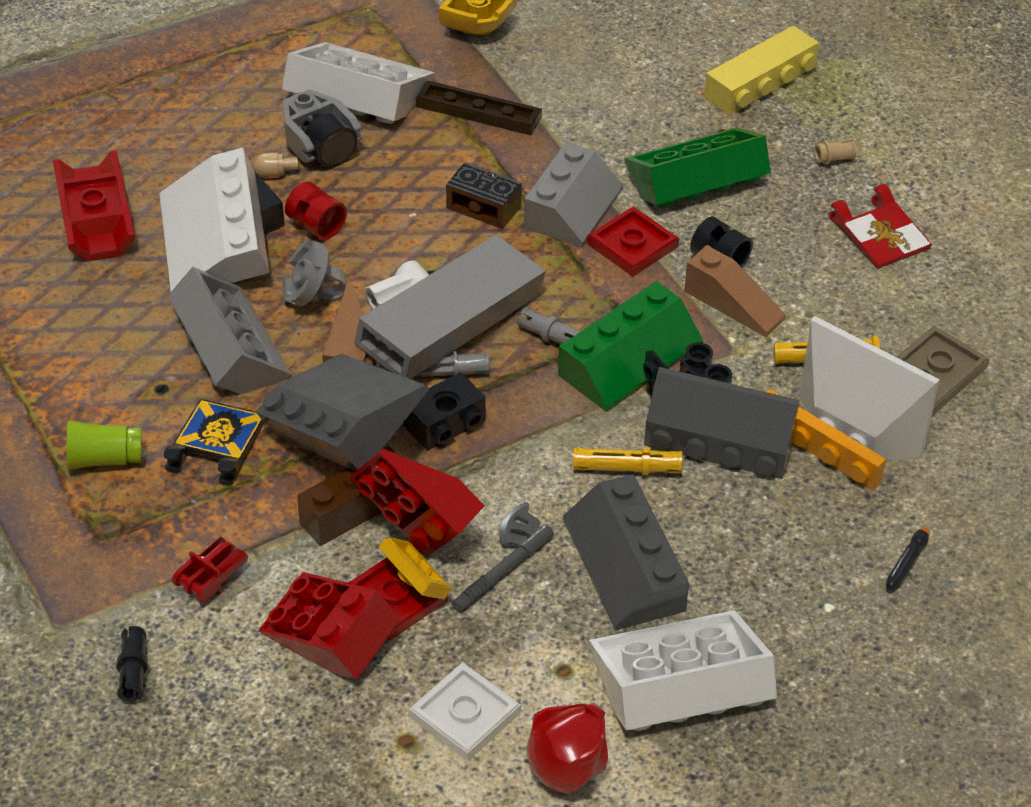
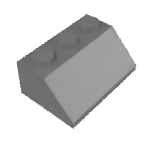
[524,142,623,248]

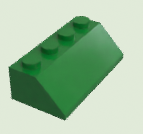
[624,127,771,207]
[558,281,703,412]

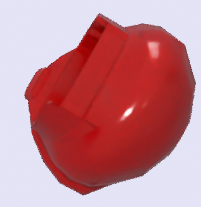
[526,703,608,794]

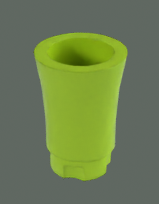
[67,420,142,470]

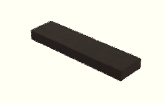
[416,81,542,136]

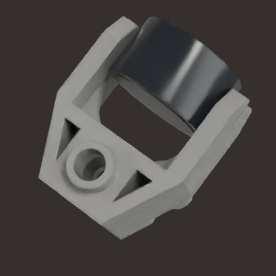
[282,89,362,168]

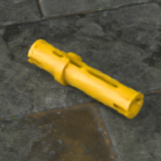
[573,447,682,476]

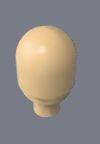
[254,152,299,179]

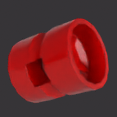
[285,181,347,240]

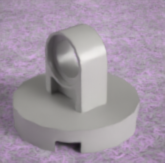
[282,240,346,307]

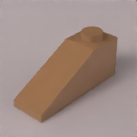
[684,245,786,337]
[322,284,377,366]

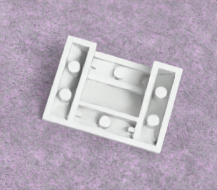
[799,316,940,461]

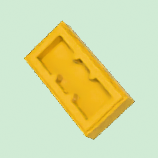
[378,537,452,600]

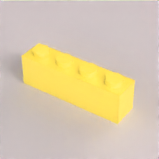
[704,25,819,115]

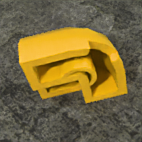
[439,0,518,35]

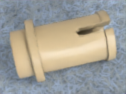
[814,139,857,165]

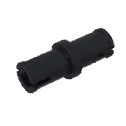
[116,626,148,702]

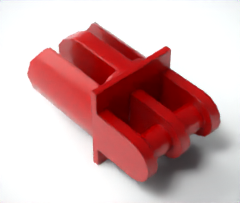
[172,536,248,603]

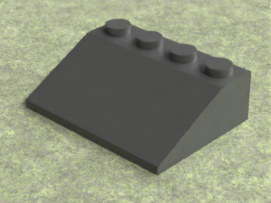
[256,354,429,471]

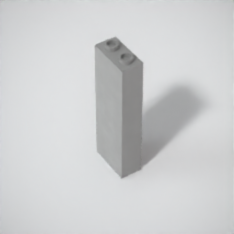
[354,234,546,379]

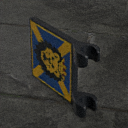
[164,399,265,485]

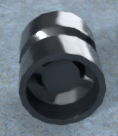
[690,216,753,268]

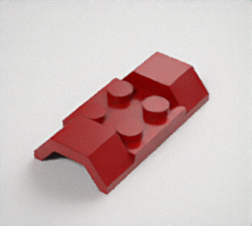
[52,150,135,262]

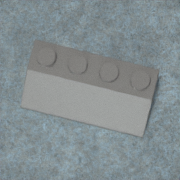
[168,266,291,394]

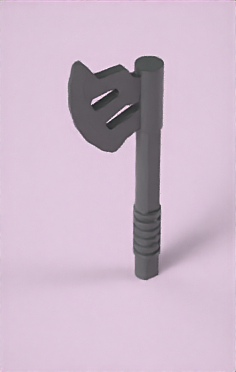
[451,502,554,612]

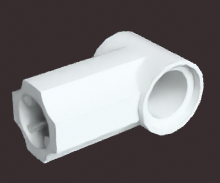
[365,260,429,310]

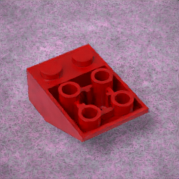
[349,448,485,557]
[259,572,400,680]

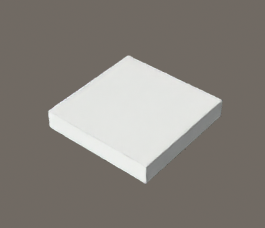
[409,662,521,762]

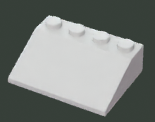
[282,42,435,124]
[159,147,270,291]
[589,610,777,731]

